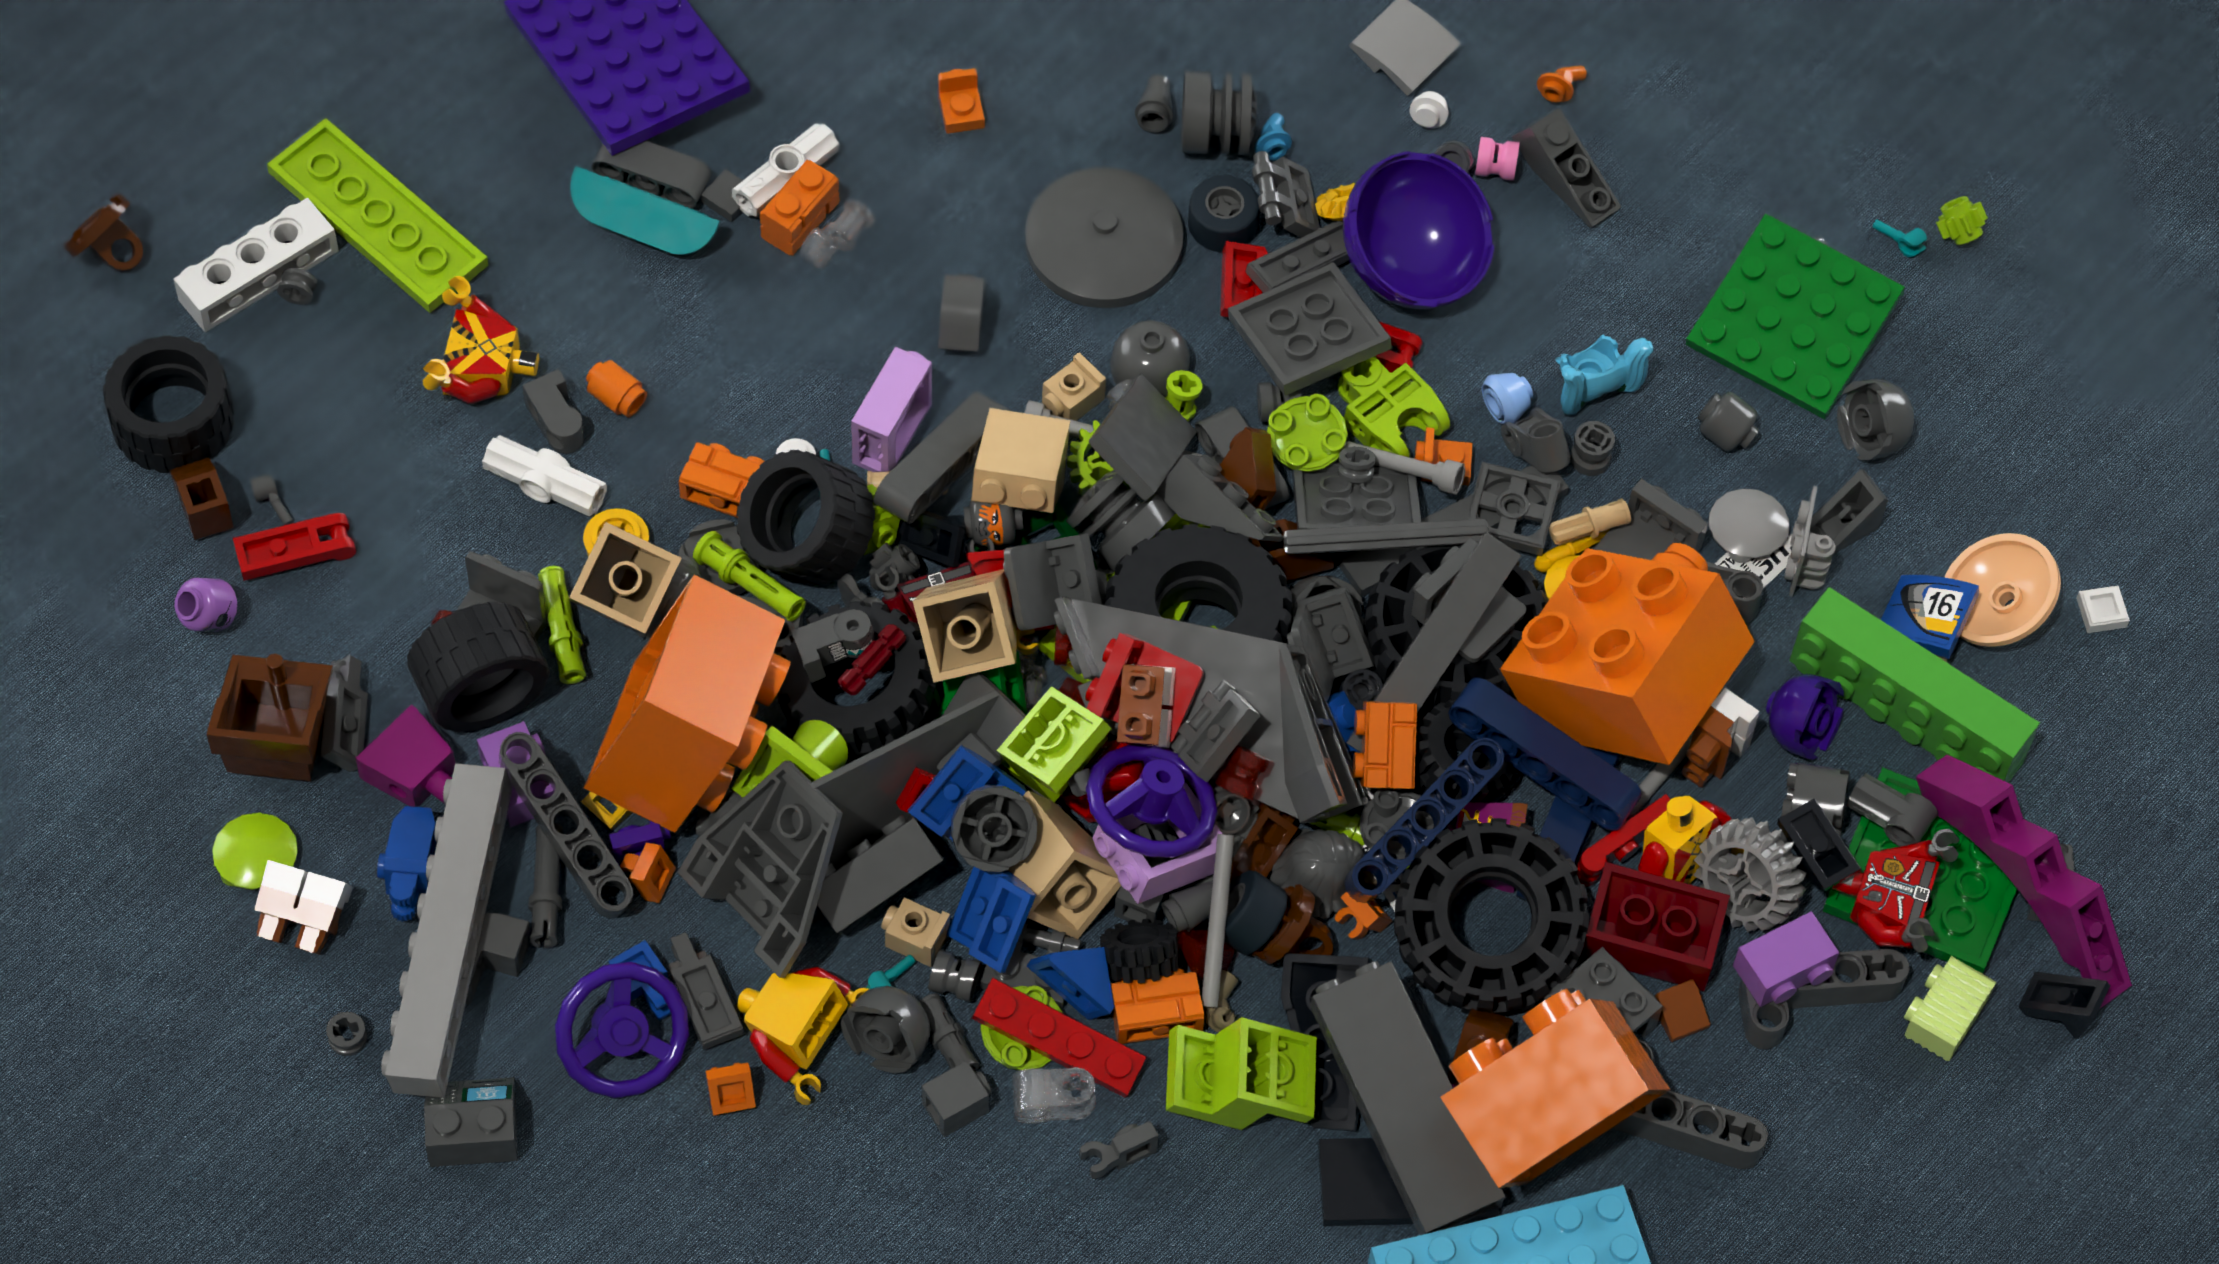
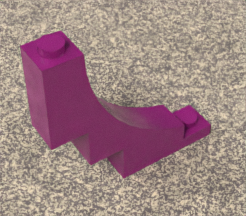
[1916,754,2132,1008]

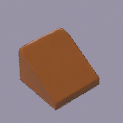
[1655,979,1710,1042]

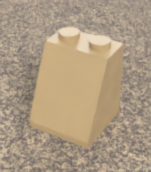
[971,408,1070,513]
[569,522,682,634]
[913,569,1017,683]
[1007,790,1121,939]

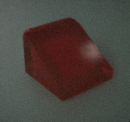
[1177,930,1234,979]

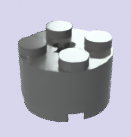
[1781,762,1850,843]

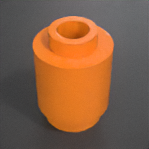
[586,360,647,417]

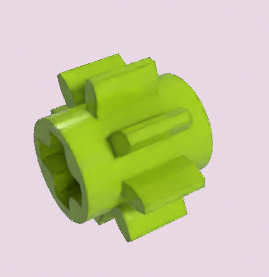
[1936,196,1988,245]

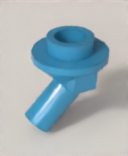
[1254,113,1292,160]

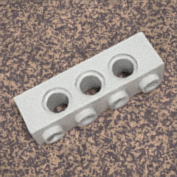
[173,198,339,332]

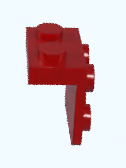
[1085,633,1204,744]

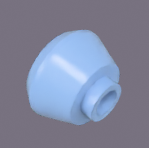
[1481,373,1533,424]

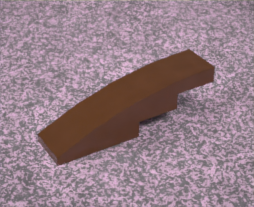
[1230,802,1298,883]

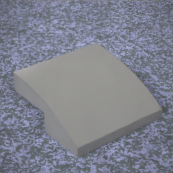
[1349,0,1461,96]

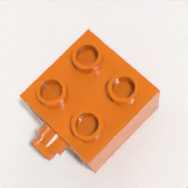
[1500,543,1755,765]
[584,574,790,833]
[1440,989,1671,1188]

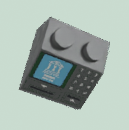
[424,1077,518,1167]

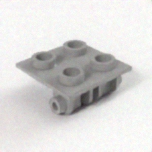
[1784,486,1836,597]

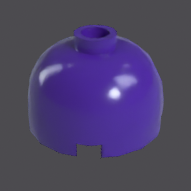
[1766,674,1844,760]

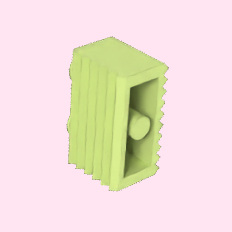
[1904,956,1996,1061]

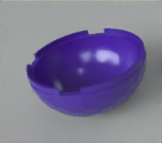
[1343,151,1495,309]

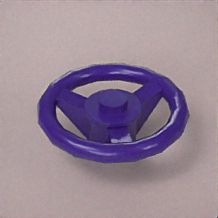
[1086,744,1218,858]
[555,962,689,1099]

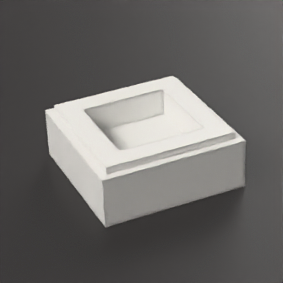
[2076,586,2130,633]

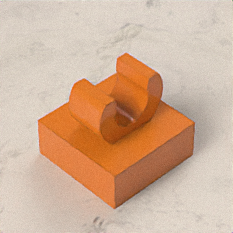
[620,842,676,903]
[1334,891,1392,940]
[705,1062,756,1116]

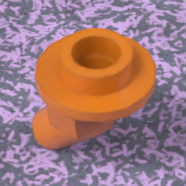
[1536,65,1587,103]

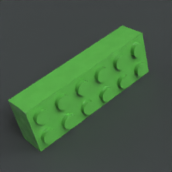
[1789,587,2040,782]

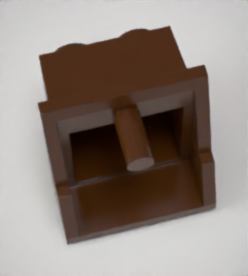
[206,654,333,781]

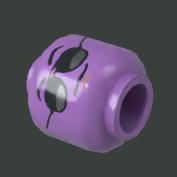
[174,578,237,632]

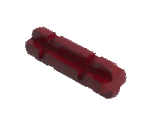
[838,624,906,696]

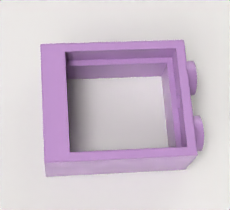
[851,347,932,472]
[1092,782,1222,904]

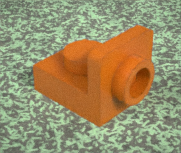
[938,68,985,134]
[1414,427,1473,486]

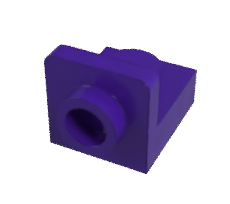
[609,819,671,866]

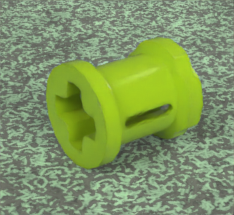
[1165,370,1202,422]

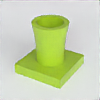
[732,720,848,797]

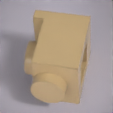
[1042,352,1106,421]
[881,898,950,967]

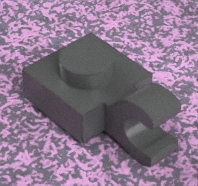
[1079,1121,1158,1179]

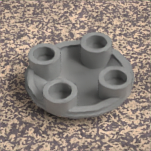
[1708,489,1789,563]

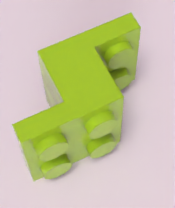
[996,686,1111,803]
[1166,1017,1317,1130]

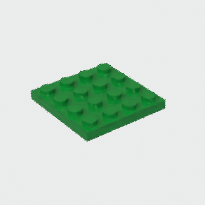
[1685,213,1905,420]
[1823,767,2017,974]

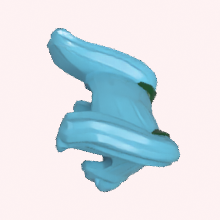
[1555,335,1654,415]

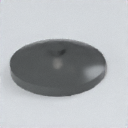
[1025,167,1183,308]

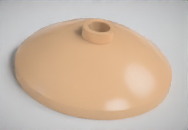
[1945,533,2061,647]

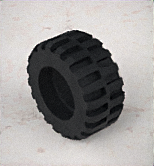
[777,601,942,766]

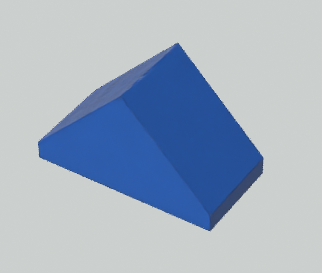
[1027,947,1114,1020]

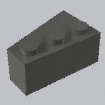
[817,815,943,933]

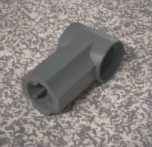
[1846,773,1938,846]

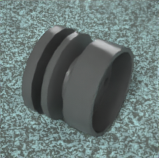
[1181,70,1257,155]
[1066,470,1175,571]

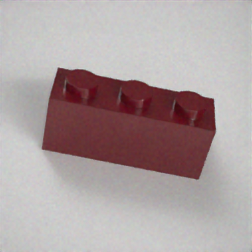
[1580,862,1730,991]

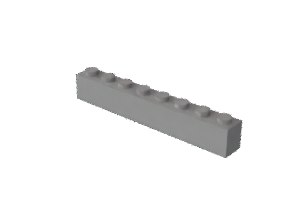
[381,763,513,1098]

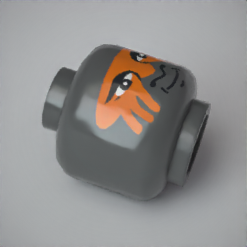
[963,498,1024,548]

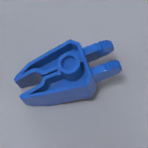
[377,806,437,922]

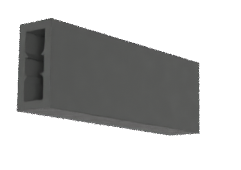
[1310,961,1505,1235]

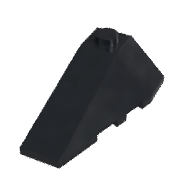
[1281,953,1374,1131]

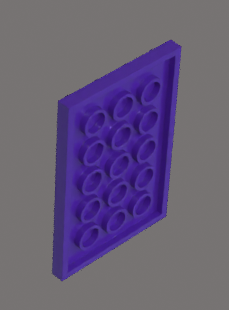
[504,0,751,156]

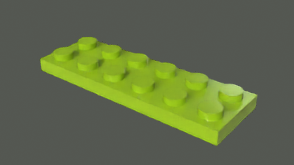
[267,118,489,313]

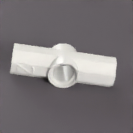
[732,123,840,217]
[482,435,607,517]

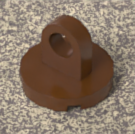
[63,193,143,271]
[1252,884,1333,964]

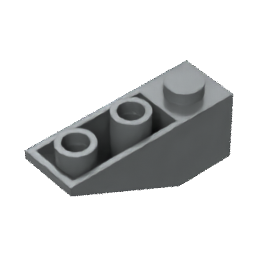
[1511,108,1621,228]
[1156,454,1283,542]

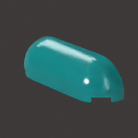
[570,166,721,254]

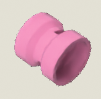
[1475,137,1520,181]

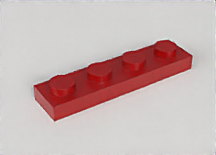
[971,977,1146,1098]

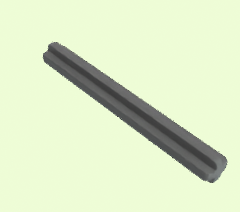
[1283,519,1489,555]

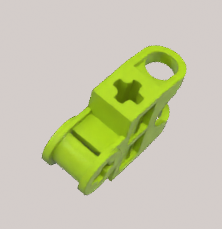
[1338,356,1450,457]

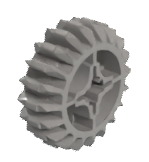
[1693,817,1807,932]

